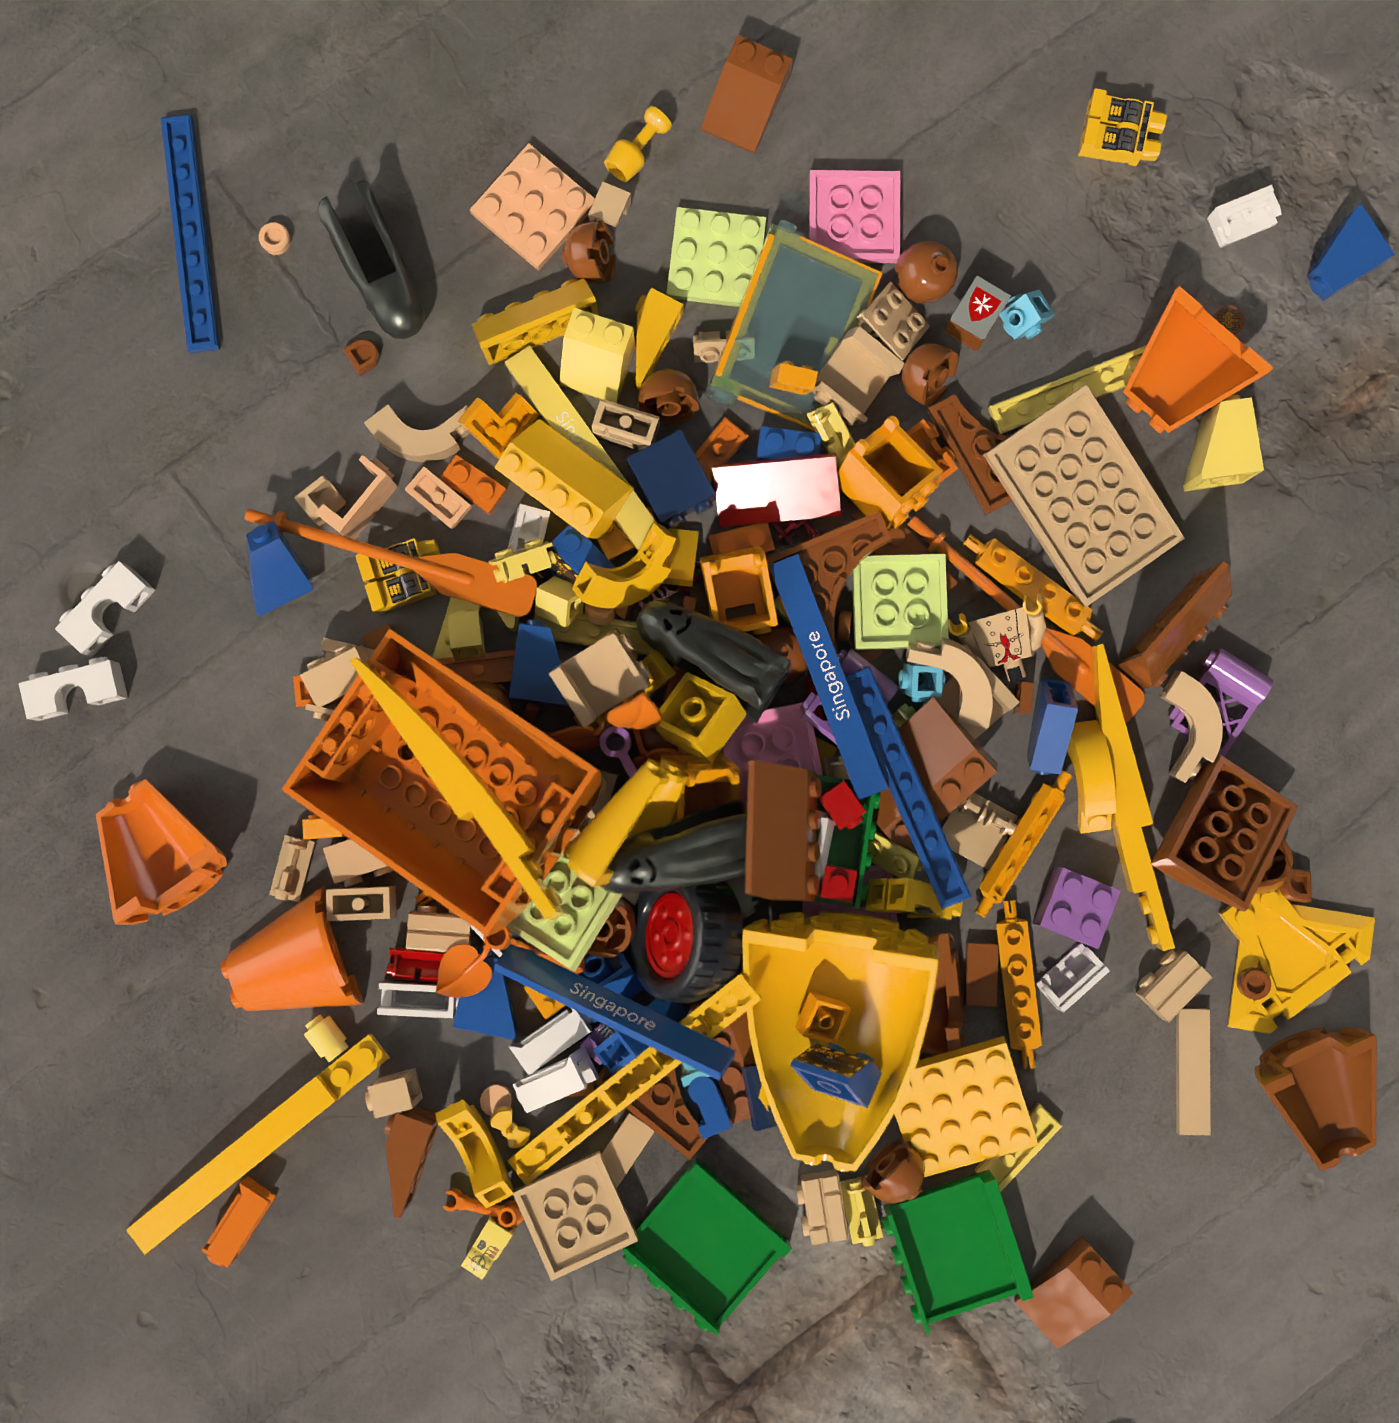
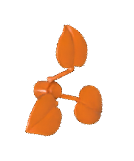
[547,692,682,770]
[436,926,585,998]

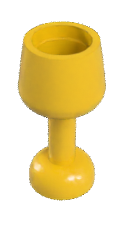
[604,106,672,182]

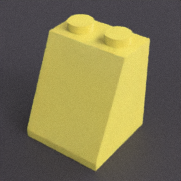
[559,308,636,403]
[1183,395,1264,492]

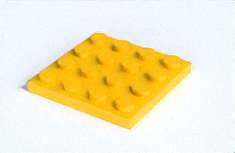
[894,1036,1038,1177]

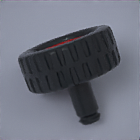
[630,881,750,1003]

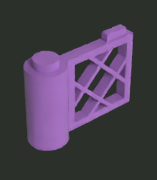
[800,648,899,745]
[1168,648,1274,757]
[599,726,637,778]

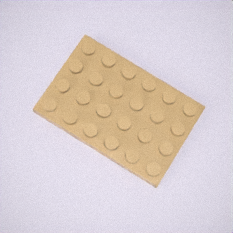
[983,385,1185,607]

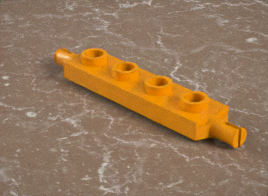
[963,534,1104,641]
[974,770,1073,918]
[996,900,1042,1069]

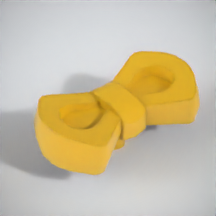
[490,1107,531,1148]

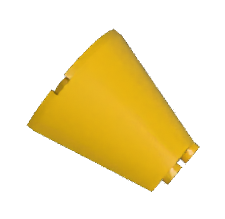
[563,759,688,887]

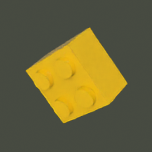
[655,672,747,764]

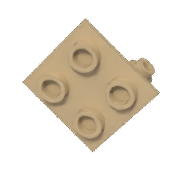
[856,281,930,361]
[942,792,1018,870]

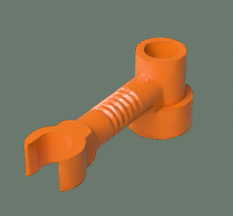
[442,1188,524,1227]

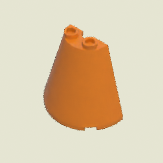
[1123,286,1273,434]
[96,779,227,925]
[220,886,364,1011]

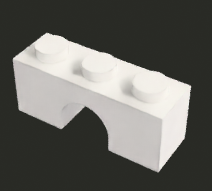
[55,561,155,657]
[18,657,128,721]

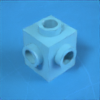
[999,290,1055,340]
[898,663,945,702]

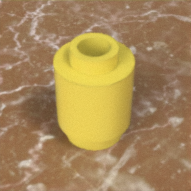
[303,1014,349,1063]

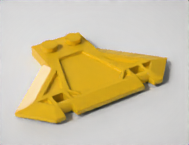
[1218,889,1375,1034]

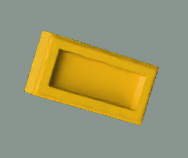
[662,528,699,587]

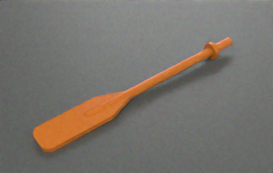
[245,508,537,617]
[907,515,1145,723]

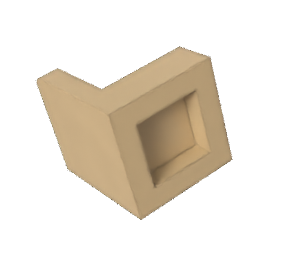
[588,181,631,227]
[294,475,347,527]

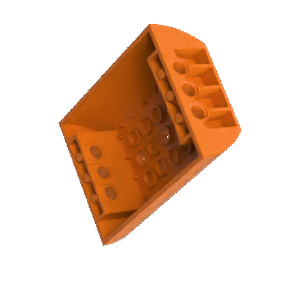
[281,629,602,936]

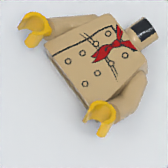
[948,593,1046,682]

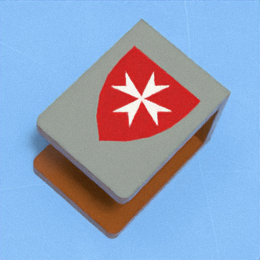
[945,276,1011,351]

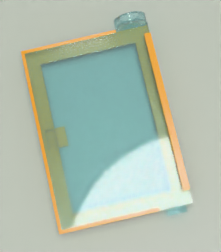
[706,220,882,433]

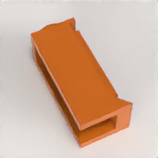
[201,1177,277,1268]

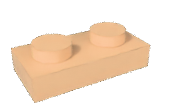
[404,467,472,530]

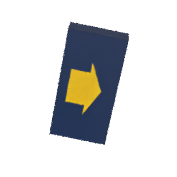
[741,1063,778,1131]

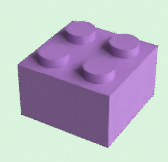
[1033,866,1121,949]

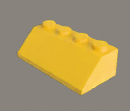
[472,278,599,366]
[494,419,634,539]

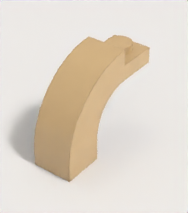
[364,405,470,462]
[906,637,993,728]
[1159,670,1223,783]

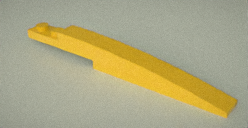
[1092,644,1175,951]
[349,657,564,920]
[507,972,762,1185]
[126,1033,390,1254]

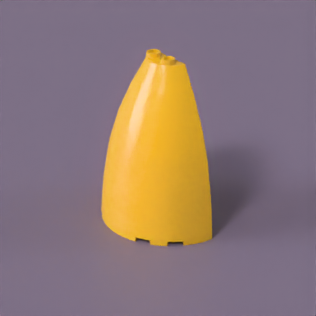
[742,911,939,1171]

